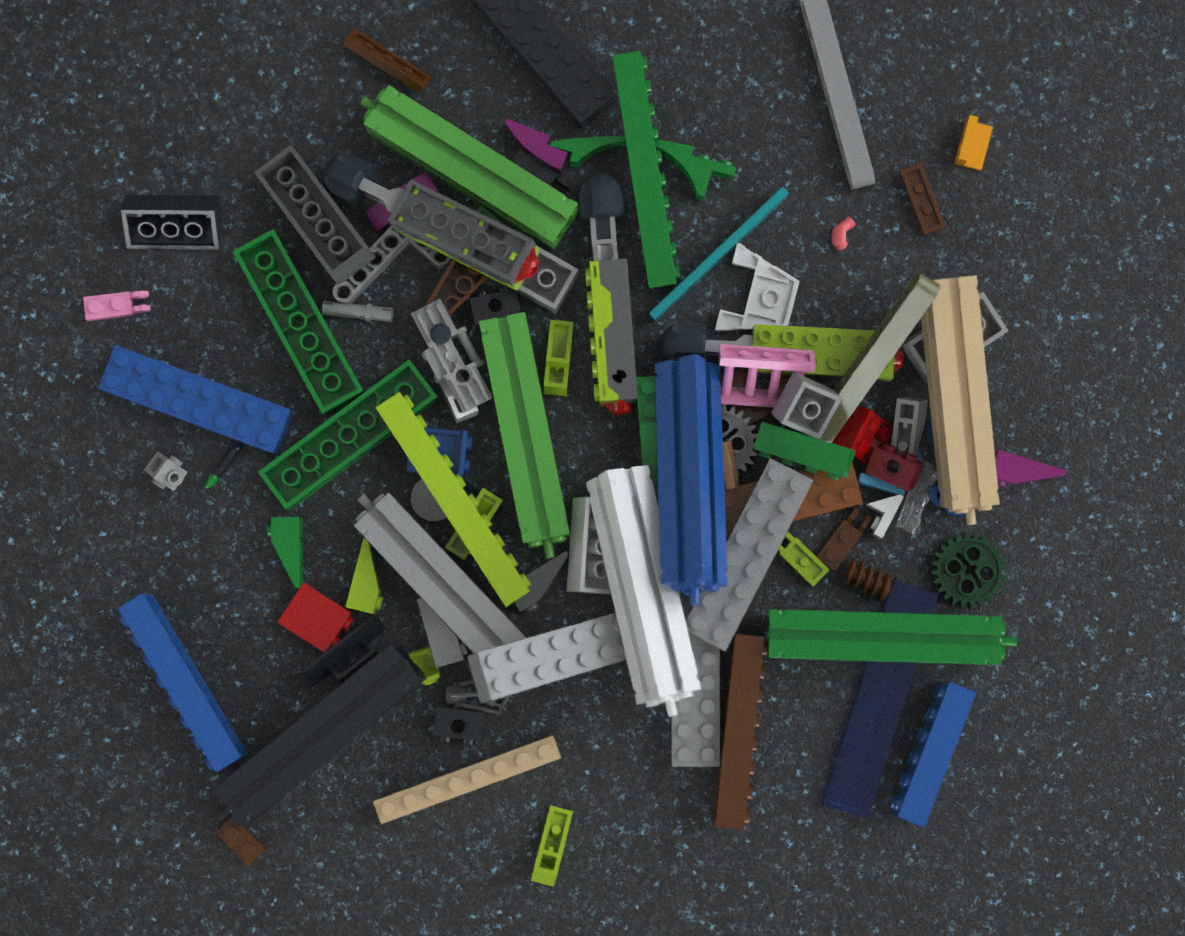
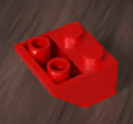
[832,406,893,466]

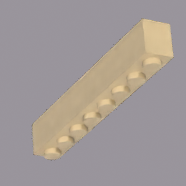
[373,735,561,824]

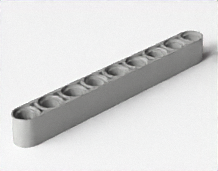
[800,0,875,190]

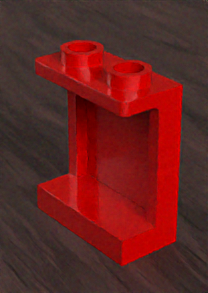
[278,582,354,653]

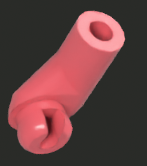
[831,216,856,250]

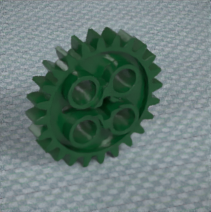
[930,532,1008,609]

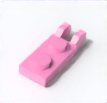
[83,291,151,321]

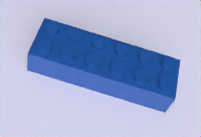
[890,681,977,827]

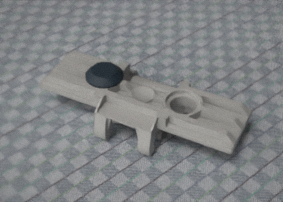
[411,299,493,413]

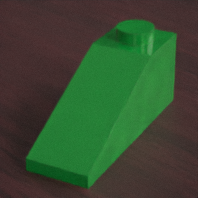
[267,517,303,589]

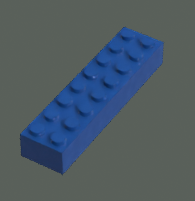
[98,345,294,456]
[118,593,248,772]

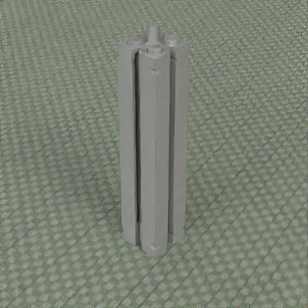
[354,493,527,654]

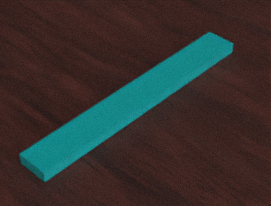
[649,187,789,323]

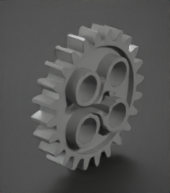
[722,405,758,476]

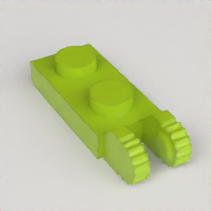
[778,532,829,587]

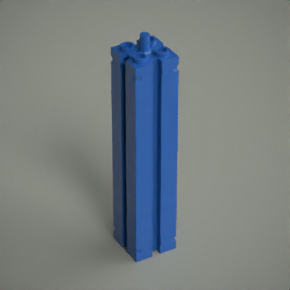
[655,354,728,605]

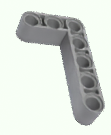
[333,225,452,304]

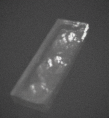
[896,461,937,535]

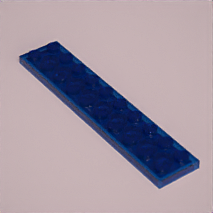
[822,580,939,819]

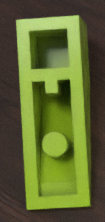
[346,538,384,614]
[531,805,573,887]

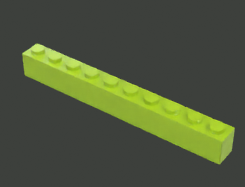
[376,392,531,607]

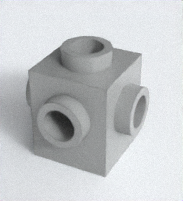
[144,451,188,491]

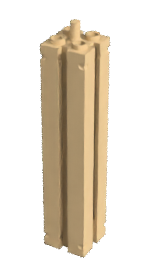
[921,275,999,525]

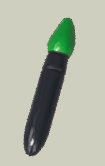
[205,442,243,489]

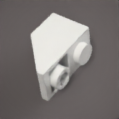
[439,372,478,424]

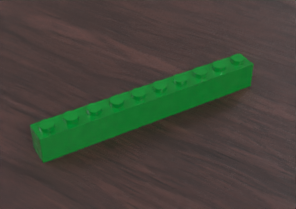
[613,51,681,288]

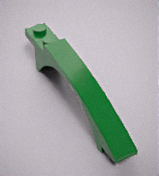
[550,136,736,201]
[636,376,659,508]

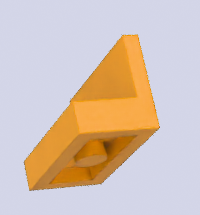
[954,115,993,171]

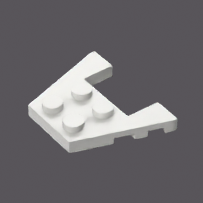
[715,243,799,332]

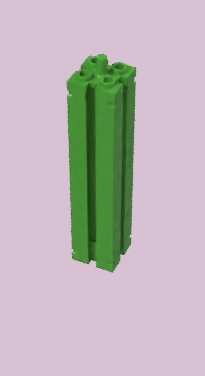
[360,85,578,252]
[479,312,570,559]

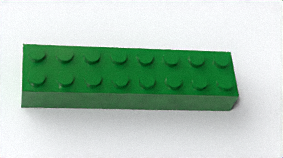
[232,229,365,417]
[258,359,439,511]

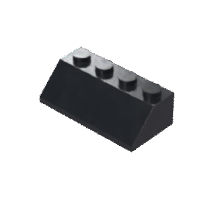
[121,195,221,250]

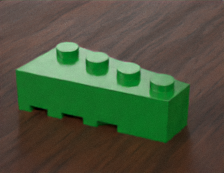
[753,422,856,481]

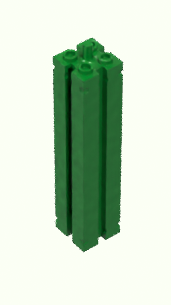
[766,609,1017,665]

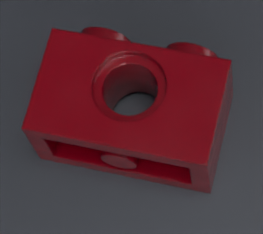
[865,443,924,491]

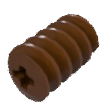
[843,557,897,602]

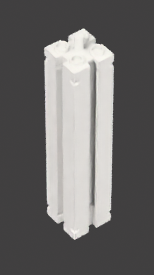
[586,465,701,717]

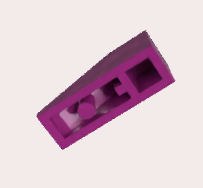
[994,450,1066,488]

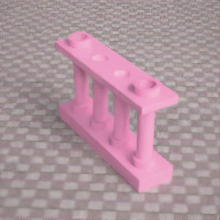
[719,344,816,407]

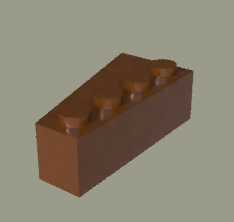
[425,259,489,317]

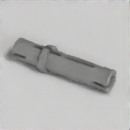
[322,300,394,323]

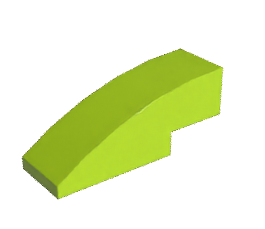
[543,320,574,396]
[445,488,503,562]

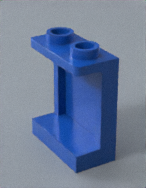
[407,428,473,479]

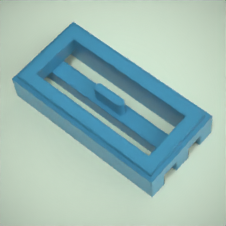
[857,473,905,496]

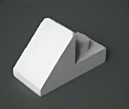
[865,495,904,539]

